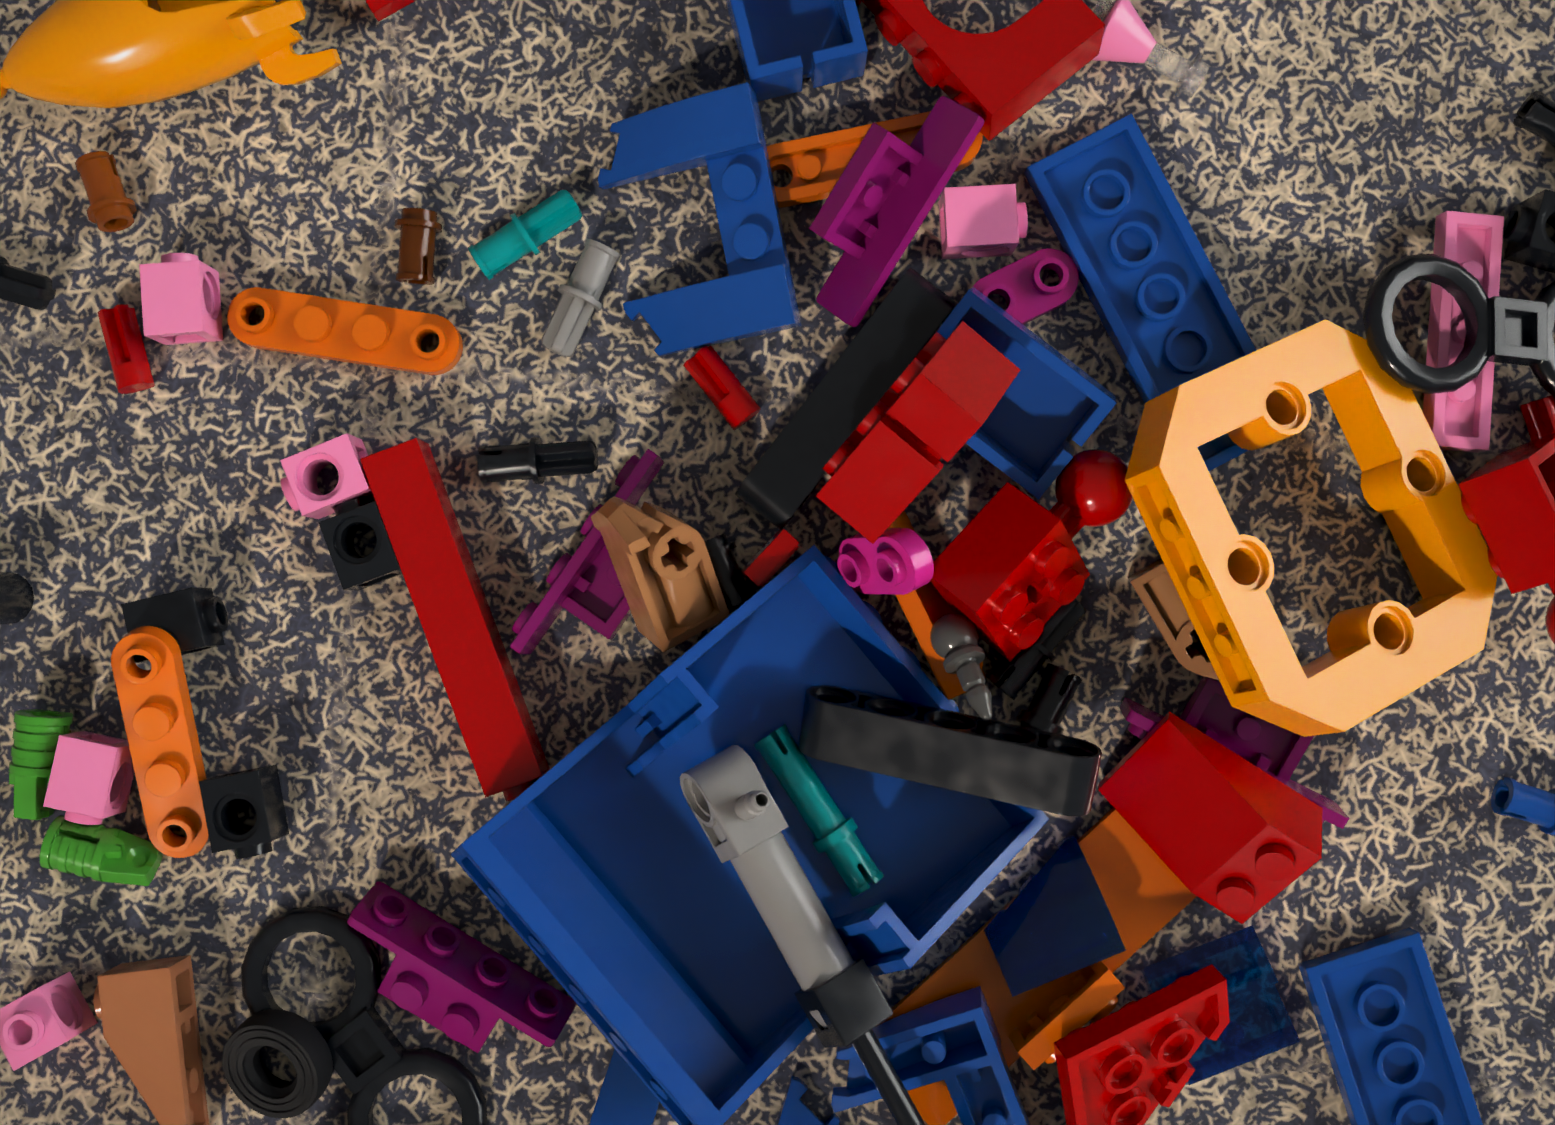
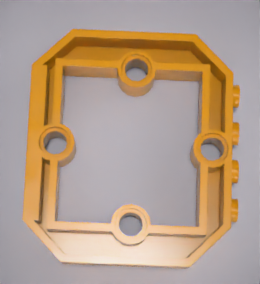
[1125,319,1498,737]

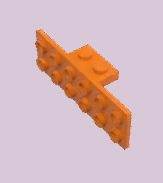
[879,807,1197,1125]

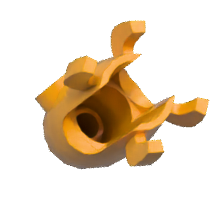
[0,0,342,108]

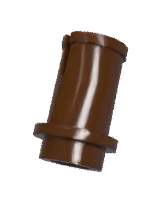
[395,208,442,285]

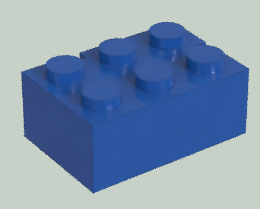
[726,0,868,102]
[937,287,1117,499]

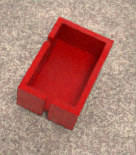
[816,321,1021,544]

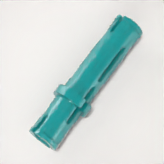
[754,724,884,897]

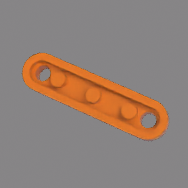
[767,111,983,208]
[227,287,463,375]
[111,626,209,858]

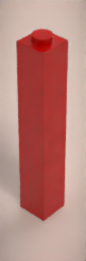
[360,438,550,801]

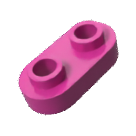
[973,248,1079,325]
[837,528,934,595]

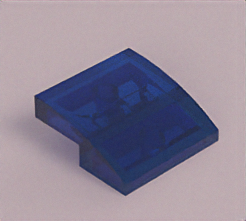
[1141,925,1301,1085]

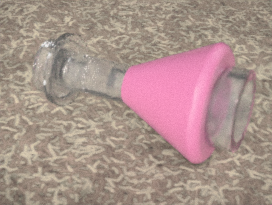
[1093,0,1210,98]

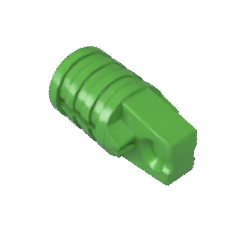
[9,709,73,820]
[40,815,163,886]

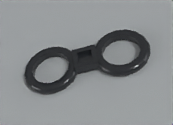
[1363,254,1555,398]
[241,906,488,1125]

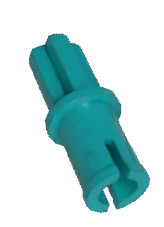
[468,190,582,280]

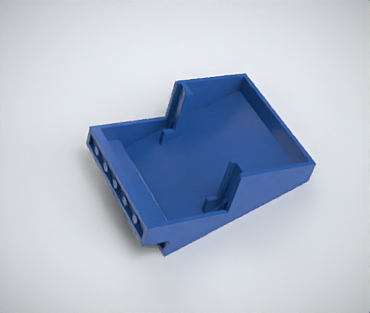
[451,545,1049,1125]

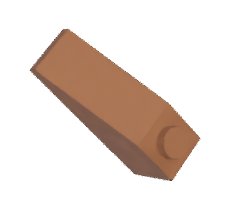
[93,955,209,1125]

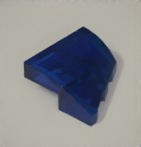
[983,835,1126,997]

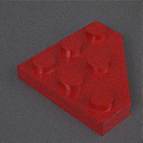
[1053,964,1230,1125]

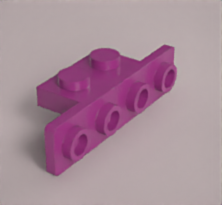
[809,96,984,327]
[510,449,664,654]
[1119,676,1349,829]
[347,882,576,1053]

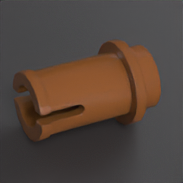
[75,151,137,232]

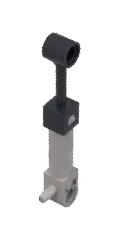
[680,745,926,1125]

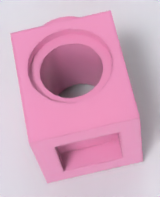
[938,184,1028,259]
[139,253,223,345]
[280,433,374,519]
[43,731,134,825]
[0,972,98,1071]

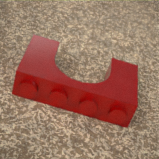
[855,0,1105,141]

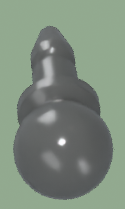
[930,613,993,720]

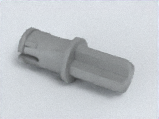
[541,239,620,357]

